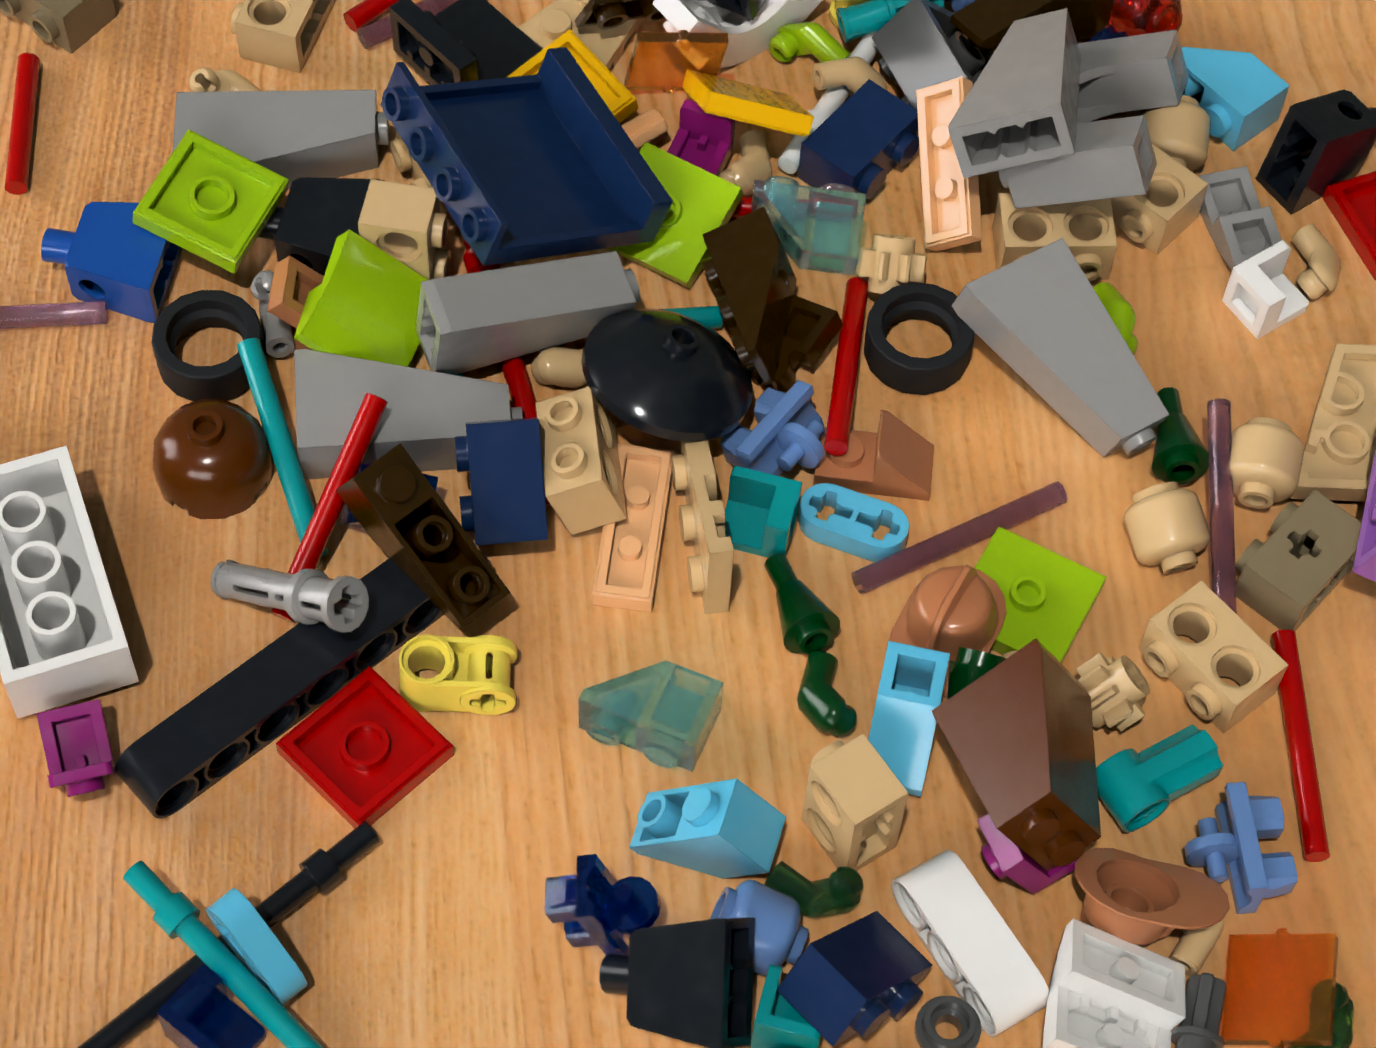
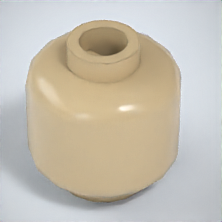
[1141,95,1211,171]
[1221,417,1304,509]
[1124,481,1211,574]

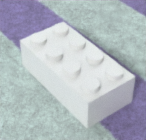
[0,446,139,719]

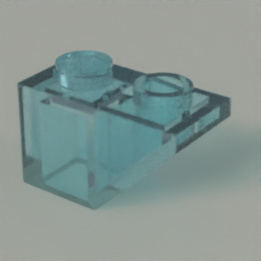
[751,176,866,276]
[579,660,723,772]

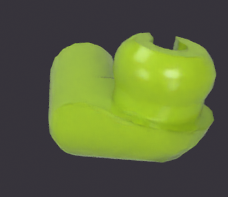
[769,22,851,62]
[1093,282,1138,354]

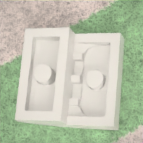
[1043,918,1186,1048]

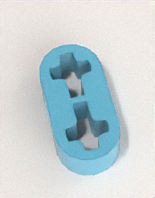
[798,483,909,563]
[206,888,308,1005]

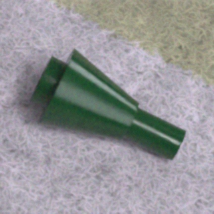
[1152,387,1211,484]
[764,553,840,654]

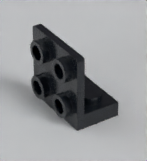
[389,0,542,85]

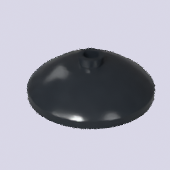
[581,308,753,442]

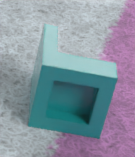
[724,466,803,558]
[750,964,822,1048]

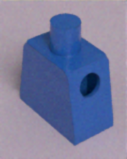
[41,202,182,323]

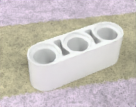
[891,849,1049,1037]

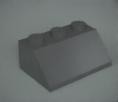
[872,0,993,110]

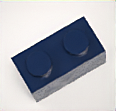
[798,79,919,205]
[455,417,548,545]
[777,911,932,1047]

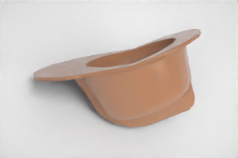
[887,564,1007,697]
[1075,848,1230,947]

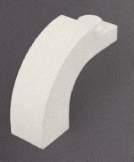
[652,0,822,68]

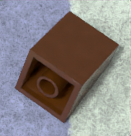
[931,639,1101,872]

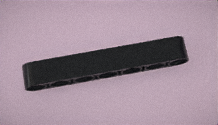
[115,551,492,819]

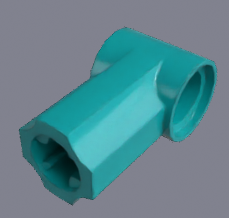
[1096,724,1223,833]

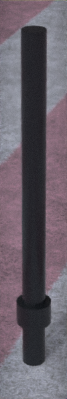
[77,822,379,1048]

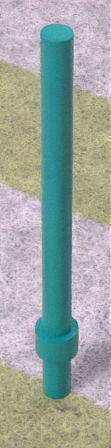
[123,861,324,1048]

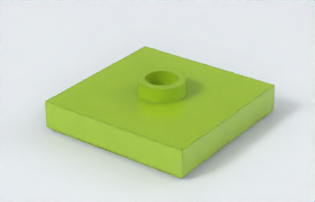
[132,129,289,274]
[607,142,744,289]
[975,526,1106,664]

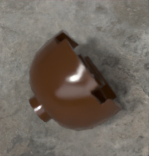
[153,399,273,519]

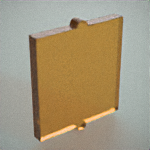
[624,30,729,93]
[1221,928,1338,1048]

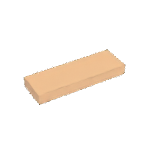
[916,77,982,252]
[592,443,674,612]

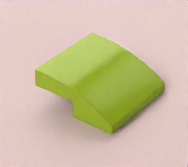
[294,229,428,367]

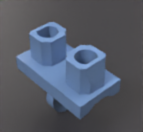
[720,380,825,476]
[1184,782,1298,914]

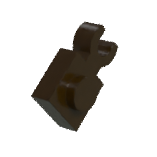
[748,295,844,392]

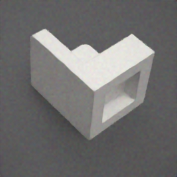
[1222,240,1309,339]

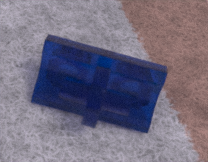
[544,854,661,955]

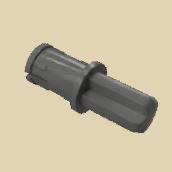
[1171,973,1227,1048]

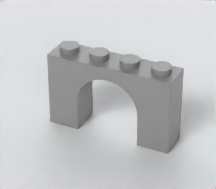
[998,30,1189,209]

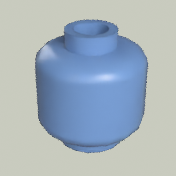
[710,880,808,976]

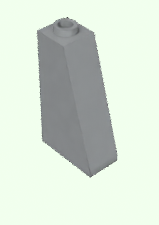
[948,8,1081,178]
[172,90,389,189]
[952,238,1169,458]
[416,251,640,375]
[294,349,523,479]

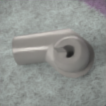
[251,270,295,358]

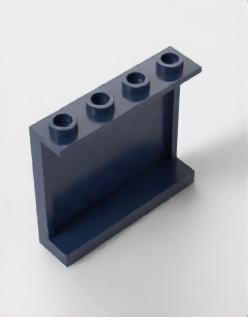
[380,47,673,266]

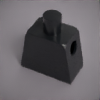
[1255,89,1376,214]
[258,177,385,276]
[599,917,755,1048]

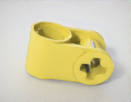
[398,634,517,715]

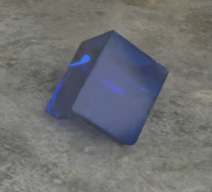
[156,964,266,1048]

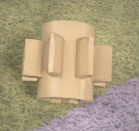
[856,234,927,294]
[1077,652,1150,732]

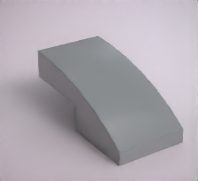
[1199,166,1282,270]

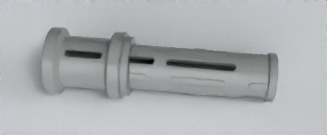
[211,560,369,633]

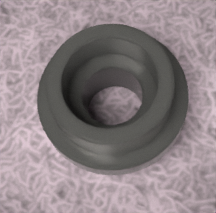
[915,996,981,1048]

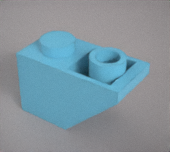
[1181,47,1290,151]
[868,641,950,797]
[629,778,786,879]

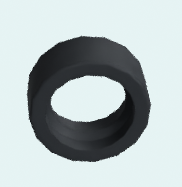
[864,282,974,395]
[151,290,266,402]

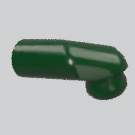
[797,651,857,737]

